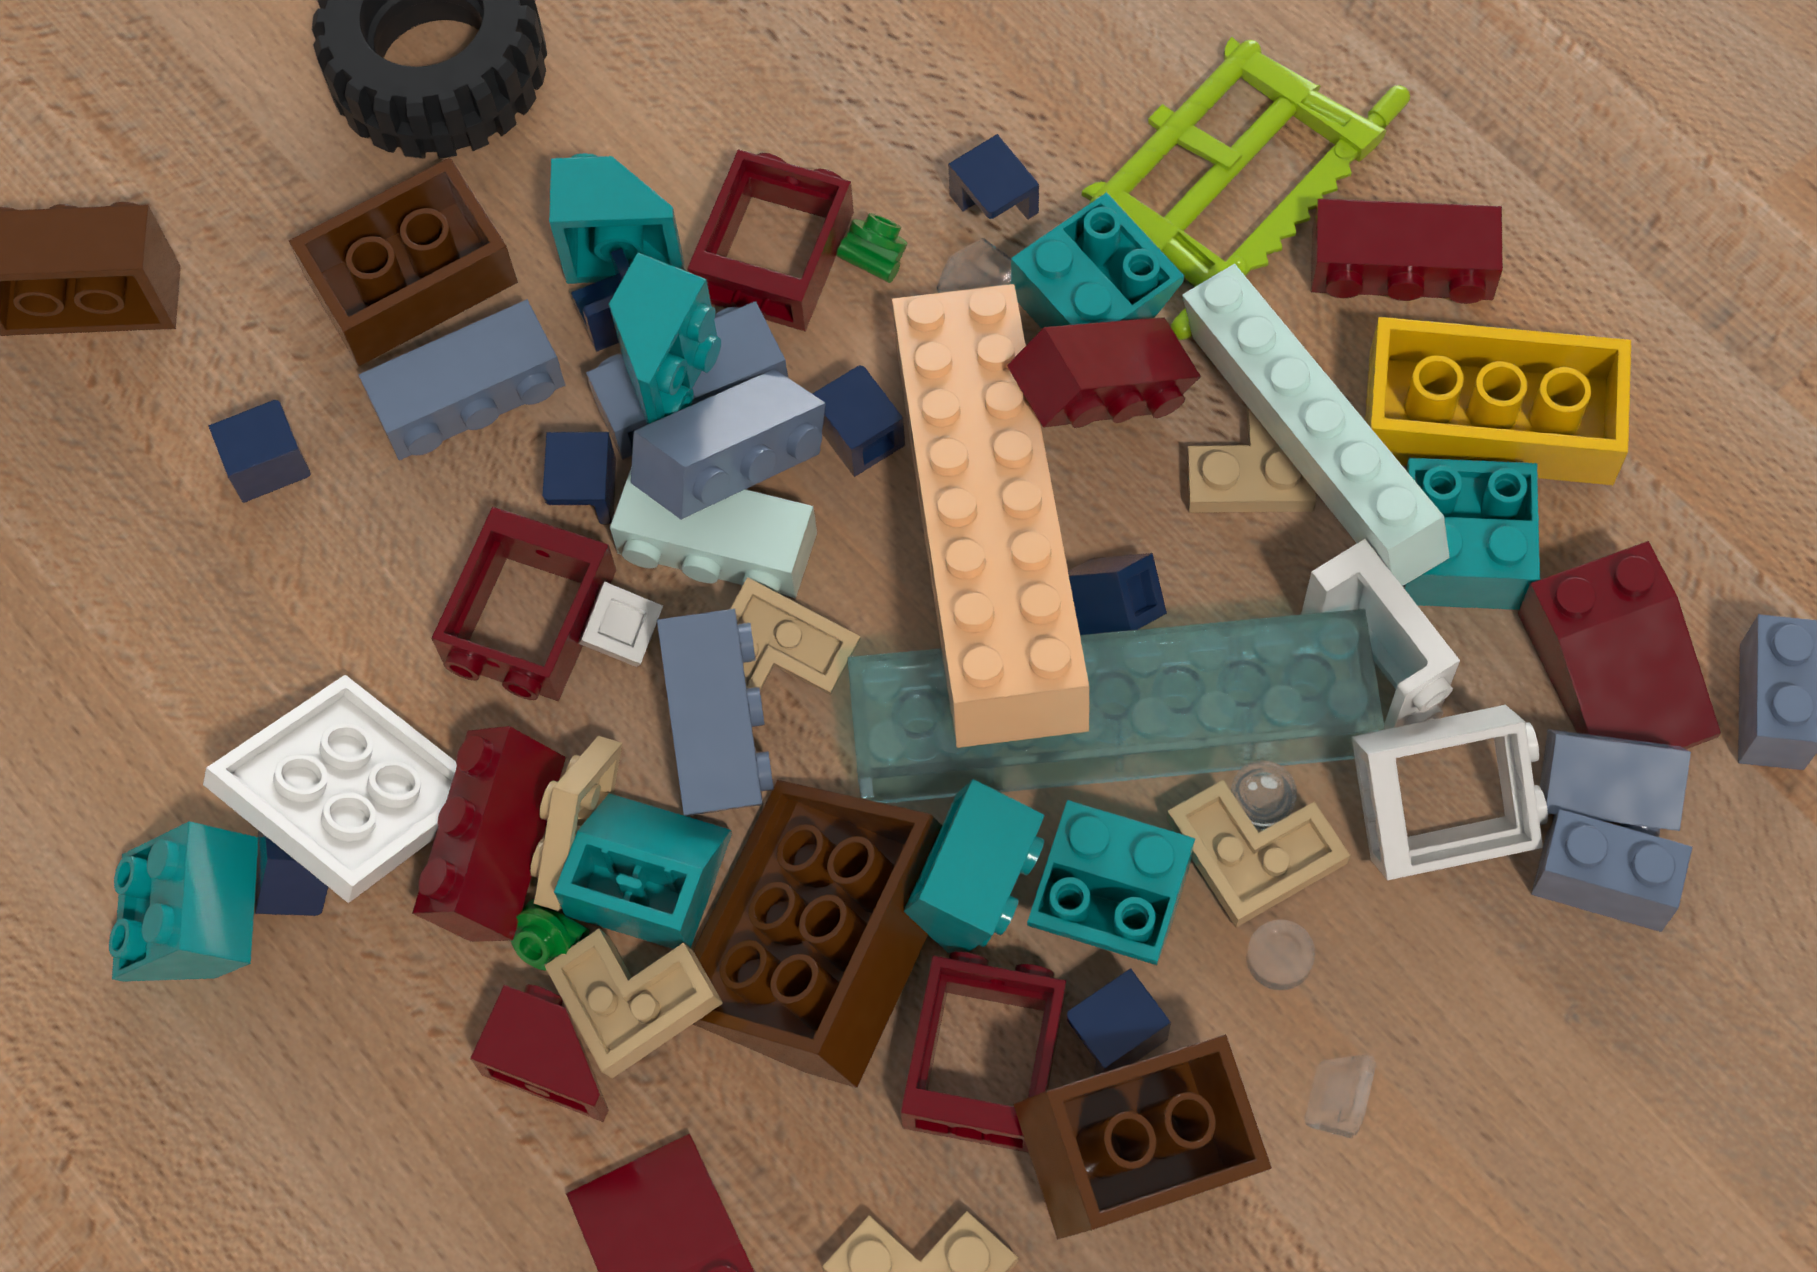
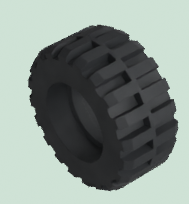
[312,0,547,159]

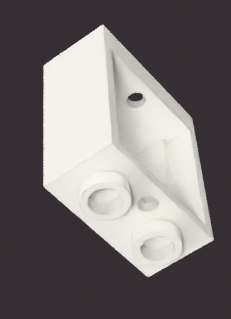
[1352,705,1548,880]

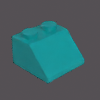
[549,153,686,284]

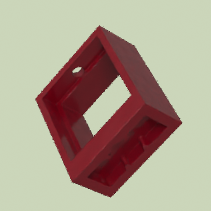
[687,149,854,332]
[431,506,616,702]
[901,952,1066,1153]

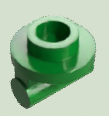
[837,213,908,283]
[511,898,590,971]

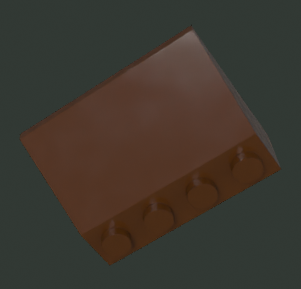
[693,780,942,1088]

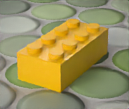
[1365,317,1631,485]

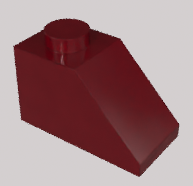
[470,984,609,1122]

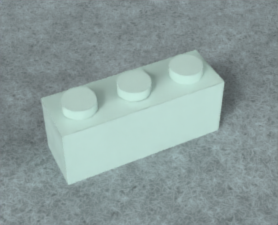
[610,470,817,599]

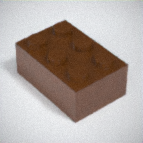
[289,157,518,367]
[0,202,181,336]
[1013,1034,1272,1240]

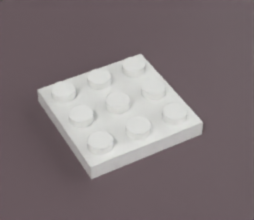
[203,675,457,903]

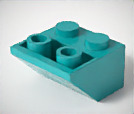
[1011,192,1184,329]
[609,253,721,425]
[1403,458,1540,610]
[903,779,1045,954]
[554,793,732,949]
[1027,800,1195,965]
[109,821,259,982]

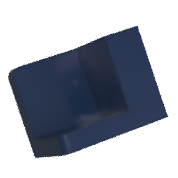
[948,134,1039,219]
[571,248,630,352]
[812,365,905,477]
[208,400,311,503]
[543,432,616,524]
[1068,553,1167,636]
[254,831,328,916]
[1067,968,1171,1075]

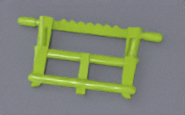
[1081,37,1410,340]

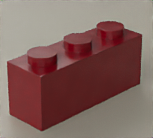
[1311,199,1503,304]
[1007,317,1201,428]
[412,726,566,942]

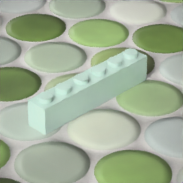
[1182,264,1450,586]

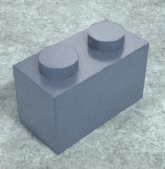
[1738,614,1817,770]
[1540,729,1691,837]
[1531,809,1692,932]

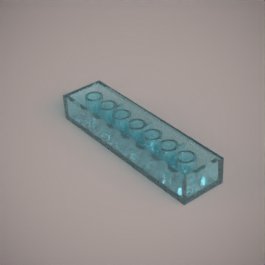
[847,609,1385,803]

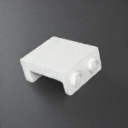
[1299,539,1460,730]

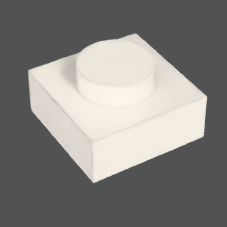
[578,582,663,667]

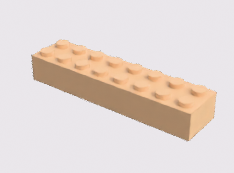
[892,284,1089,748]

